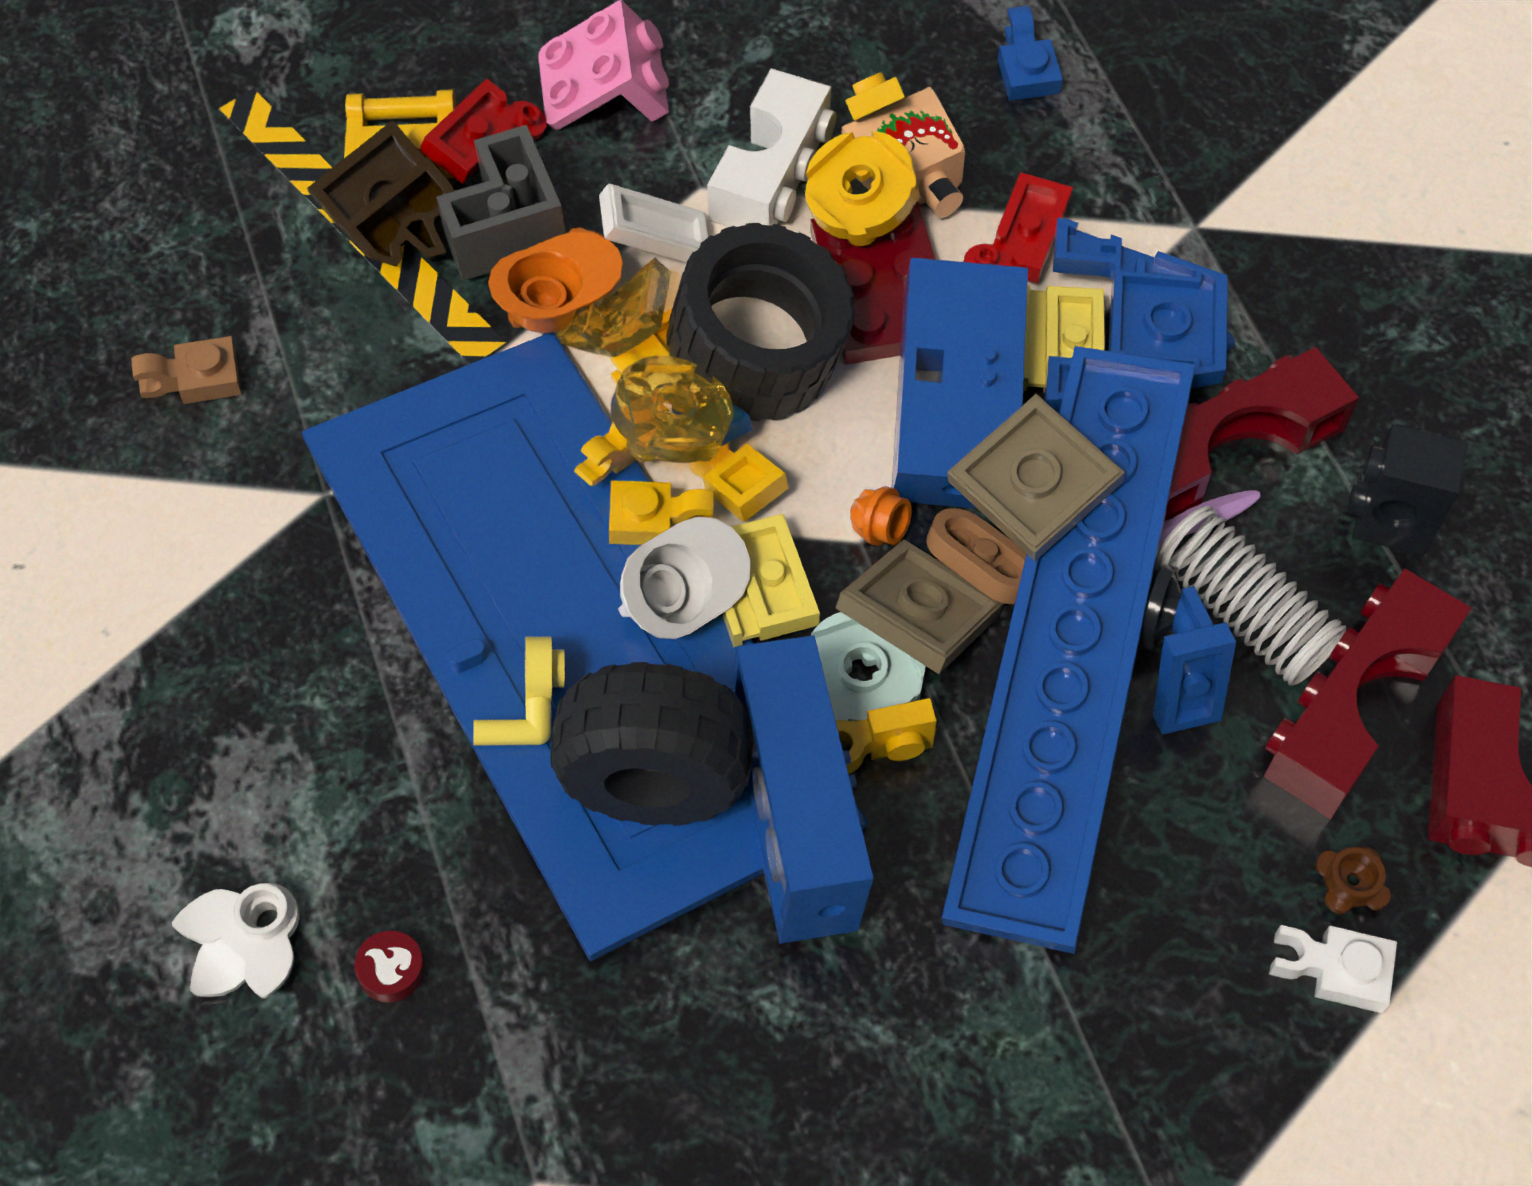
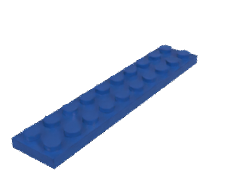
[942,346,1195,954]

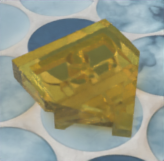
[556,257,671,357]

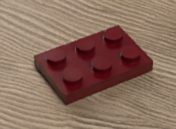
[810,201,935,365]

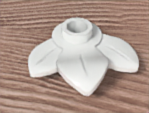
[172,883,300,999]

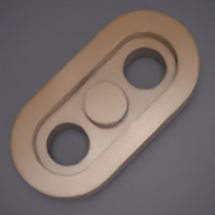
[926,508,1026,604]

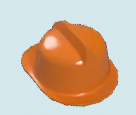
[488,231,623,334]

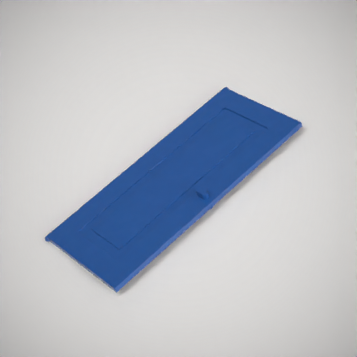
[302,332,867,961]

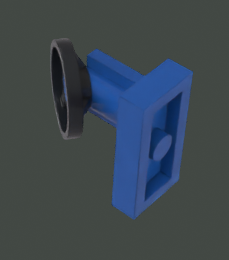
[1140,564,1236,735]

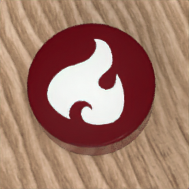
[354,930,425,1002]

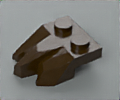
[307,120,454,267]

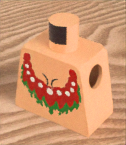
[842,87,965,217]

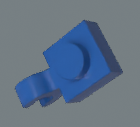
[998,5,1063,101]

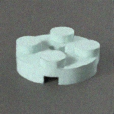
[811,612,926,722]

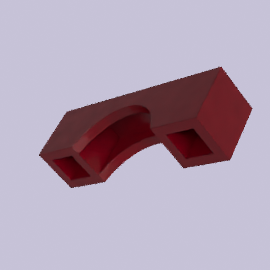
[1164,347,1359,521]
[1264,568,1472,820]

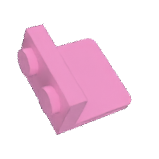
[538,0,669,130]

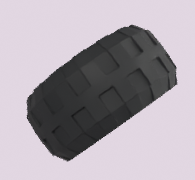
[550,662,753,826]

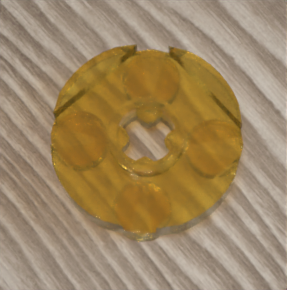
[611,356,734,463]

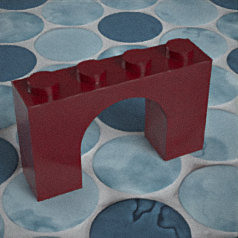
[1428,675,1532,867]

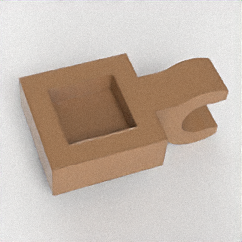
[131,336,241,404]

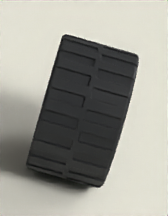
[666,223,855,421]

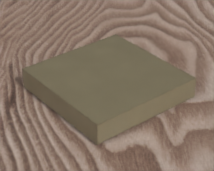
[947,394,1125,561]
[835,540,1004,674]

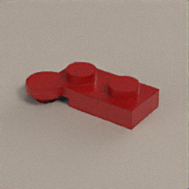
[419,79,547,184]
[964,172,1073,284]

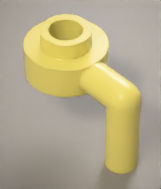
[473,636,565,746]

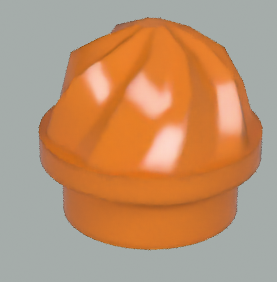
[850,486,912,546]

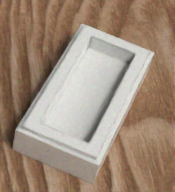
[599,183,708,262]

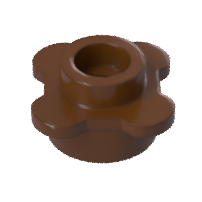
[1315,847,1391,914]

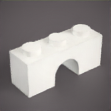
[707,69,836,227]

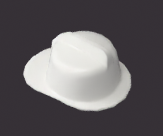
[618,516,750,640]

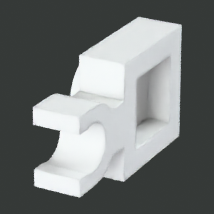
[1269,925,1397,1013]

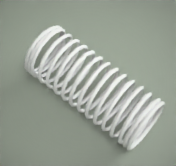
[1156,506,1346,685]

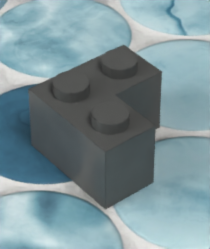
[436,125,566,281]

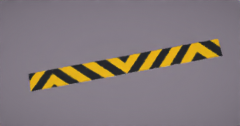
[219,88,507,364]

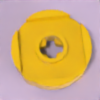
[805,131,919,246]

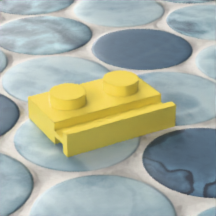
[1023,285,1105,392]
[722,514,820,648]

